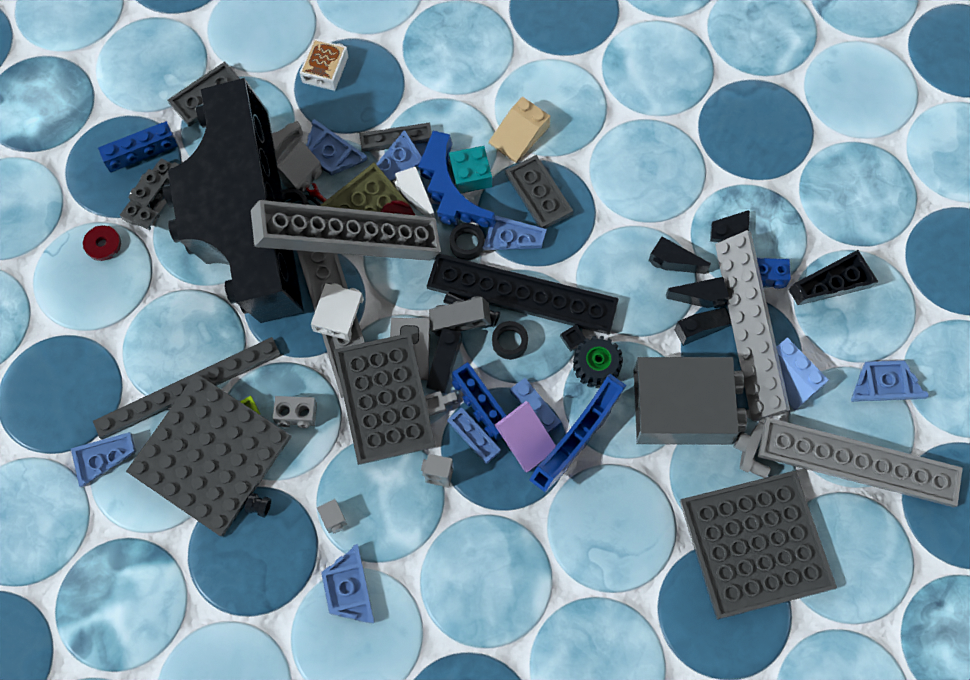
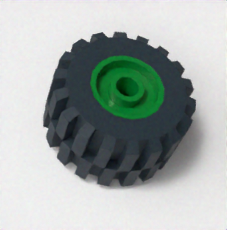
[573,336,623,388]

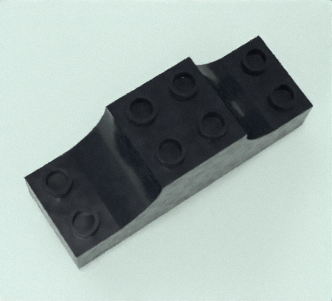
[163,78,304,323]

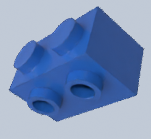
[757,258,791,289]

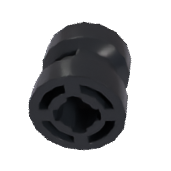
[245,492,272,518]

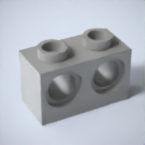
[273,396,317,428]
[421,454,454,488]

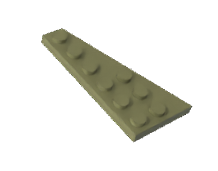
[320,162,410,212]

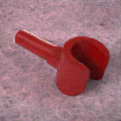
[306,183,327,202]

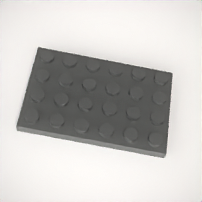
[334,333,436,465]

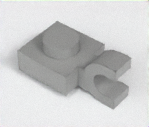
[424,391,459,416]

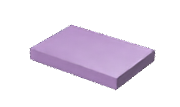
[495,401,556,472]

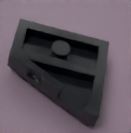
[710,210,750,242]

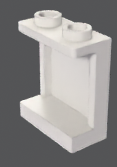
[311,283,364,341]

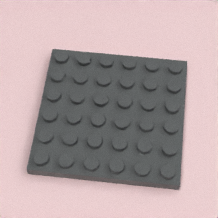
[126,373,292,537]
[680,470,837,620]

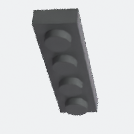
[359,122,432,152]

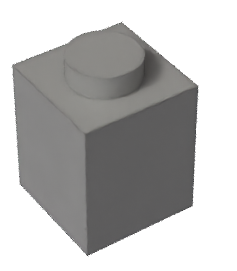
[317,499,347,533]

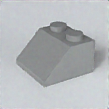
[277,141,323,192]

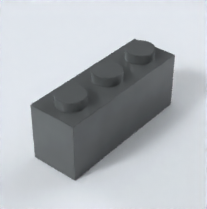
[429,296,491,336]

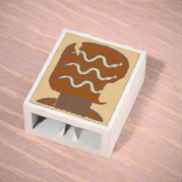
[300,38,348,91]

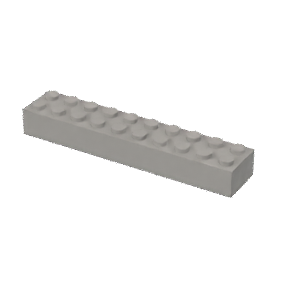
[251,200,441,261]

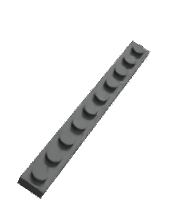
[93,337,281,440]

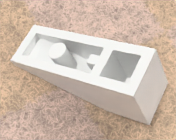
[393,167,435,218]

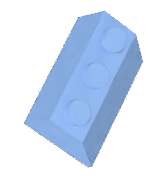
[776,337,829,410]

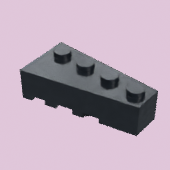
[788,250,878,305]

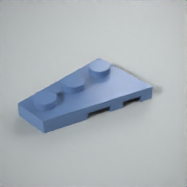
[376,130,422,181]
[483,216,547,250]
[71,432,136,487]

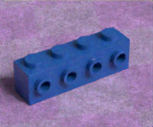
[98,121,178,173]
[451,362,506,441]

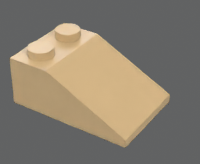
[489,96,551,163]

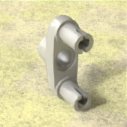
[734,422,771,478]

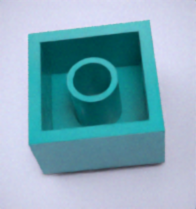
[449,146,492,194]

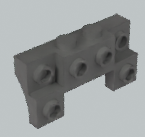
[120,158,179,230]

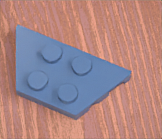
[306,119,367,176]
[851,360,929,402]
[321,544,375,624]

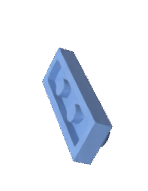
[510,378,561,434]
[447,408,501,464]

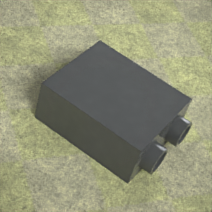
[633,357,747,445]

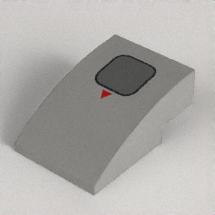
[390,318,430,381]

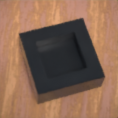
[560,325,586,352]

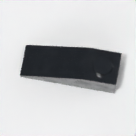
[648,236,711,274]
[665,277,729,309]
[674,307,732,346]
[426,328,462,393]

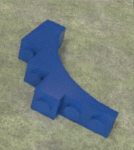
[418,131,496,228]
[529,374,627,492]

